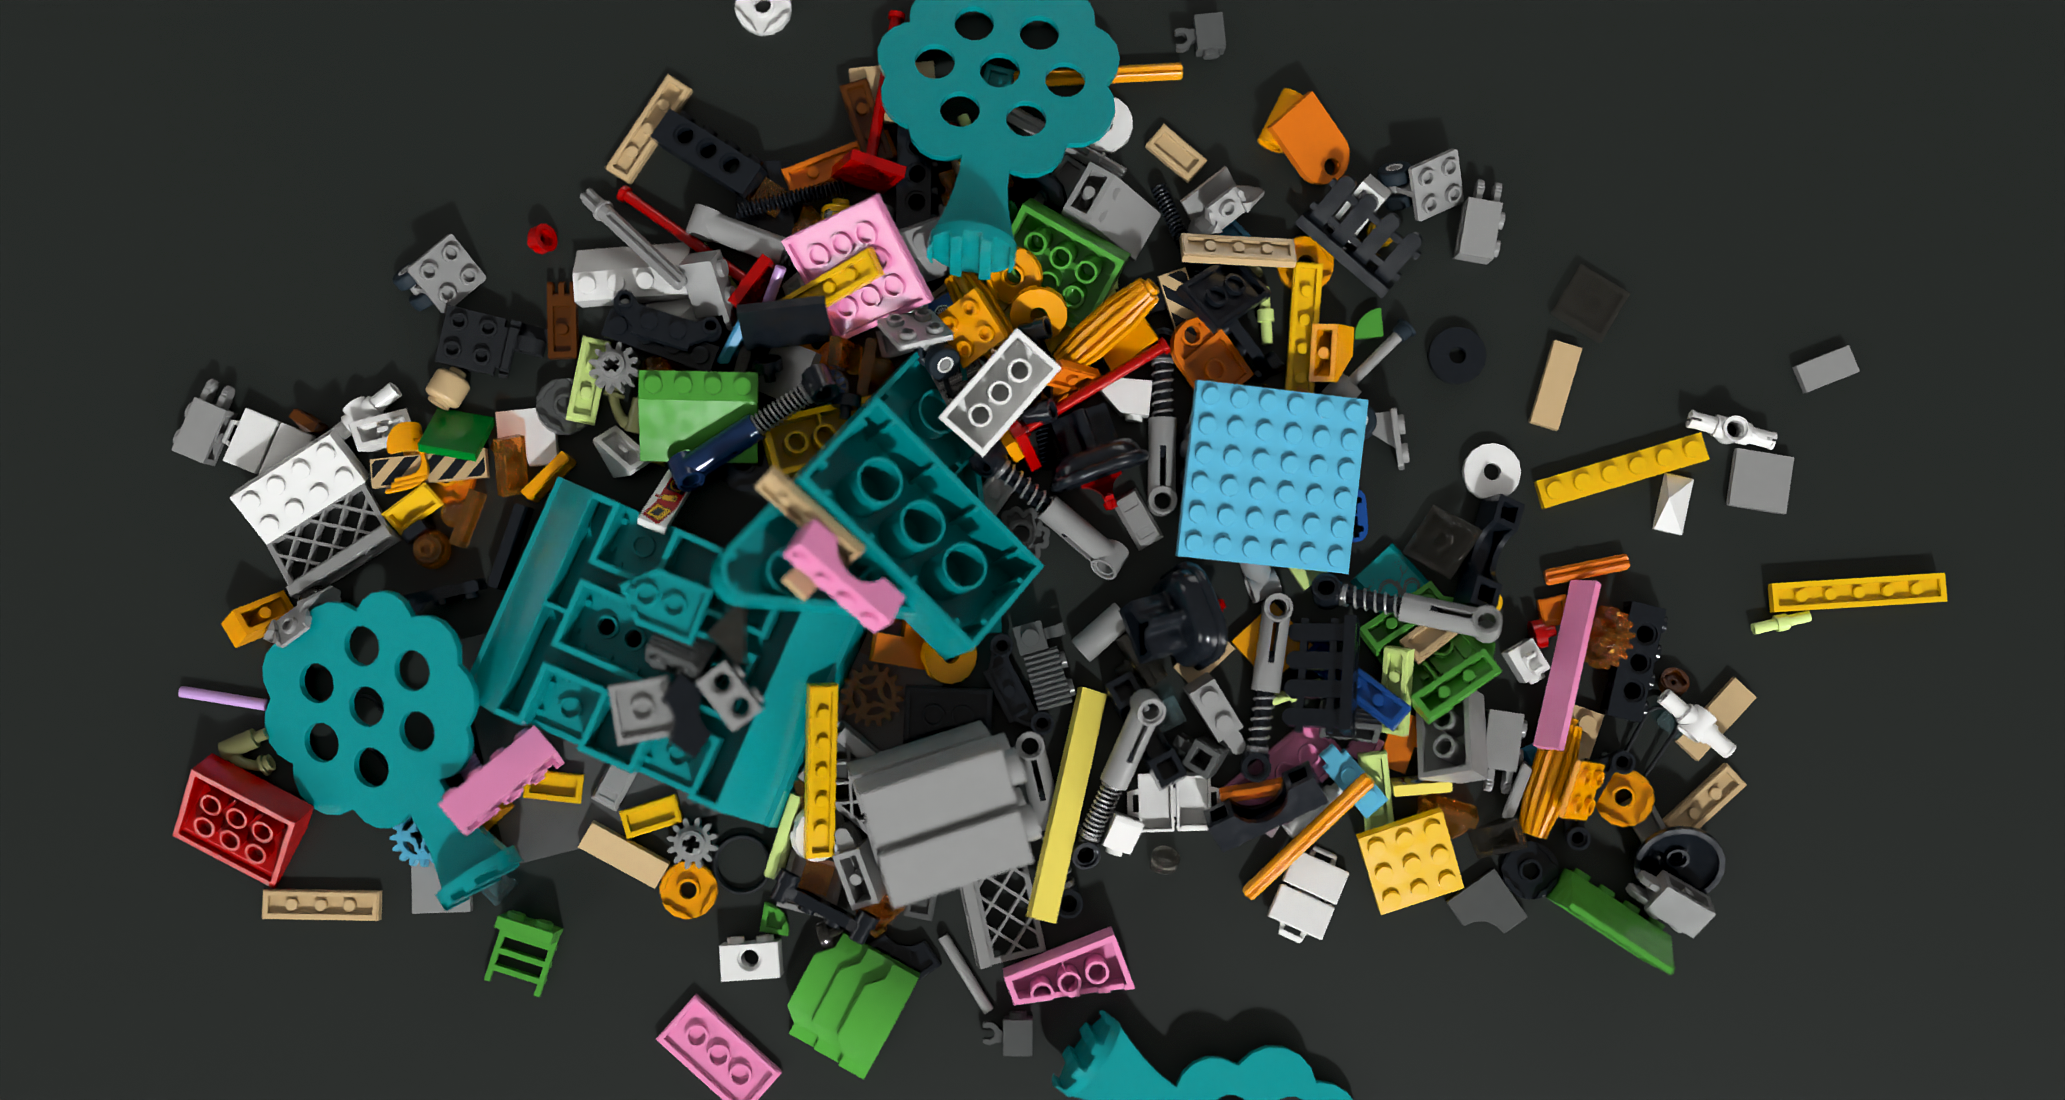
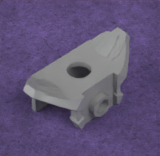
[1180,166,1265,235]
[263,585,341,648]

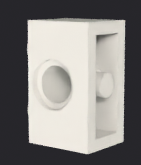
[719,934,784,982]

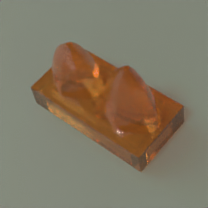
[490,434,528,497]
[1417,794,1479,839]

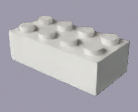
[230,427,369,545]

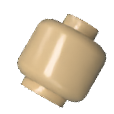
[426,366,470,411]

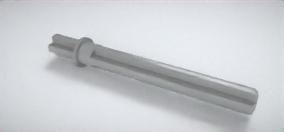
[1006,107,1127,180]
[580,188,688,290]

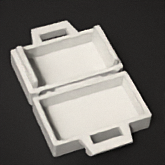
[221,408,316,474]
[1127,772,1221,832]
[1267,845,1349,943]

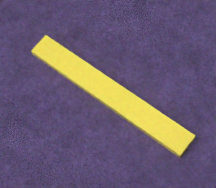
[1026,687,1107,924]

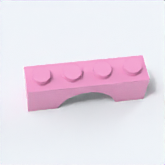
[783,519,906,633]

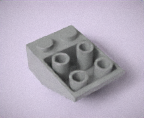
[1061,162,1161,262]

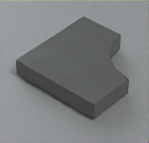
[1445,868,1528,934]

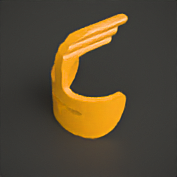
[385,422,430,494]

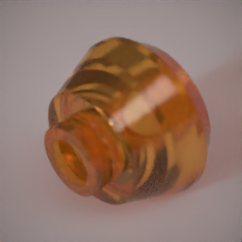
[412,530,452,569]

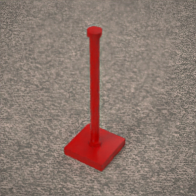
[831,10,906,194]
[616,185,775,308]
[1008,337,1171,472]

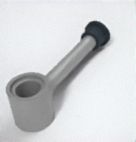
[1321,318,1416,398]

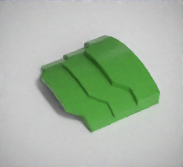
[1360,581,1502,724]
[787,931,921,1079]

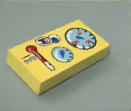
[1390,776,1453,797]

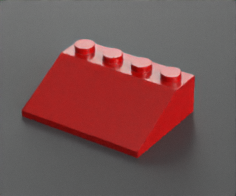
[172,753,314,889]

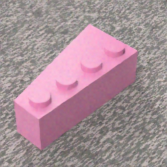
[438,726,565,836]
[1003,926,1135,1005]

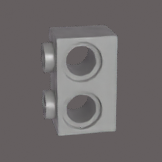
[695,660,766,732]

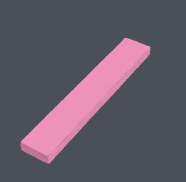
[1533,580,1601,751]

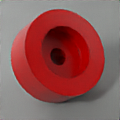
[527,223,558,254]
[1528,619,1557,649]

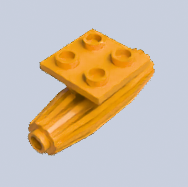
[938,271,1015,368]
[1053,278,1160,370]
[1518,717,1605,839]

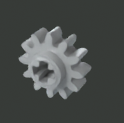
[589,342,641,394]
[667,817,719,869]

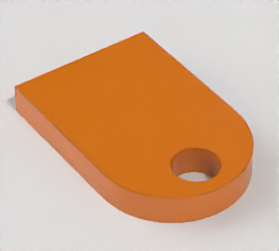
[1267,91,1350,185]
[1170,317,1254,389]

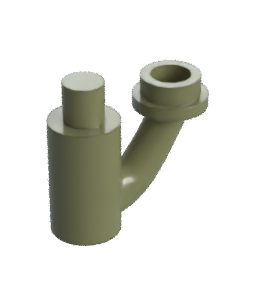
[603,387,639,435]
[218,728,276,776]

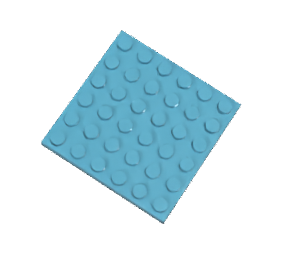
[1175,380,1369,574]

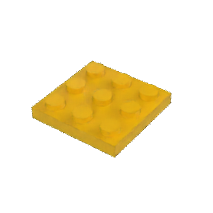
[1356,807,1464,915]

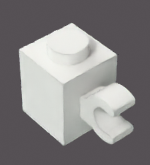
[1501,638,1551,685]

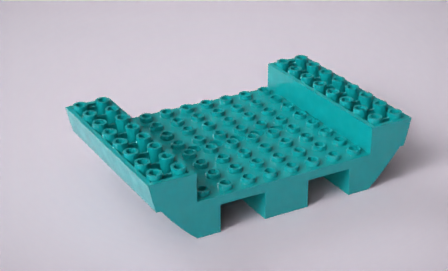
[470,476,869,828]

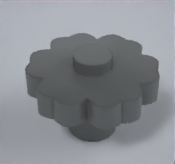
[1001,506,1050,559]

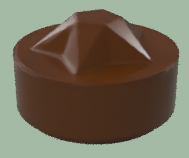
[1658,667,1690,697]

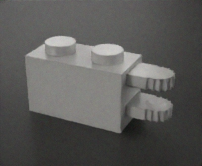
[1453,179,1505,265]
[679,250,737,331]
[171,379,238,466]
[1183,672,1246,755]
[1483,709,1527,794]
[832,821,887,911]
[1625,870,1716,938]

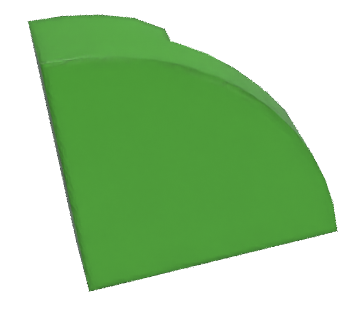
[1354,308,1384,340]
[760,901,790,936]

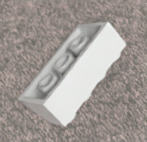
[572,242,693,308]
[938,328,1061,457]

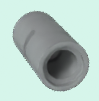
[1071,602,1126,662]

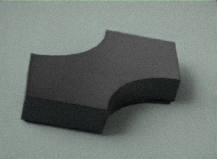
[661,673,712,759]
[868,933,942,982]

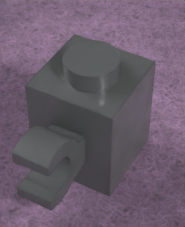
[1174,12,1226,60]
[1013,620,1066,656]
[1172,732,1230,780]
[983,1010,1033,1056]

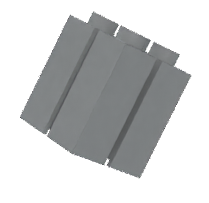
[846,720,1042,909]

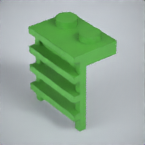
[484,910,564,997]

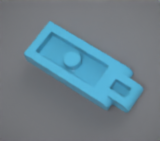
[1319,743,1389,819]

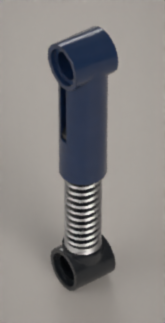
[668,363,840,492]

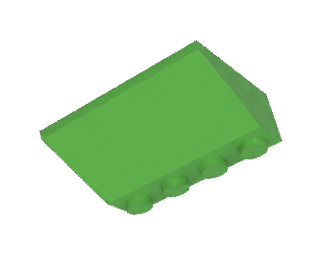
[1007,198,1131,329]
[638,370,759,463]
[1546,868,1674,975]

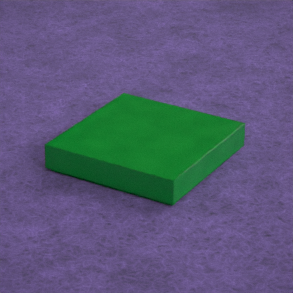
[418,407,495,462]

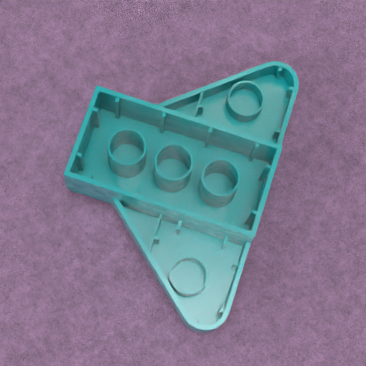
[710,351,1044,660]

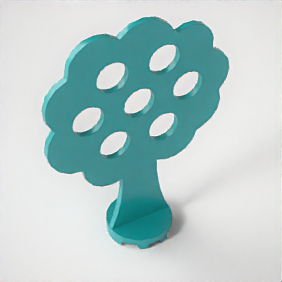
[877,0,1120,280]
[262,590,523,911]
[1052,1011,1352,1100]

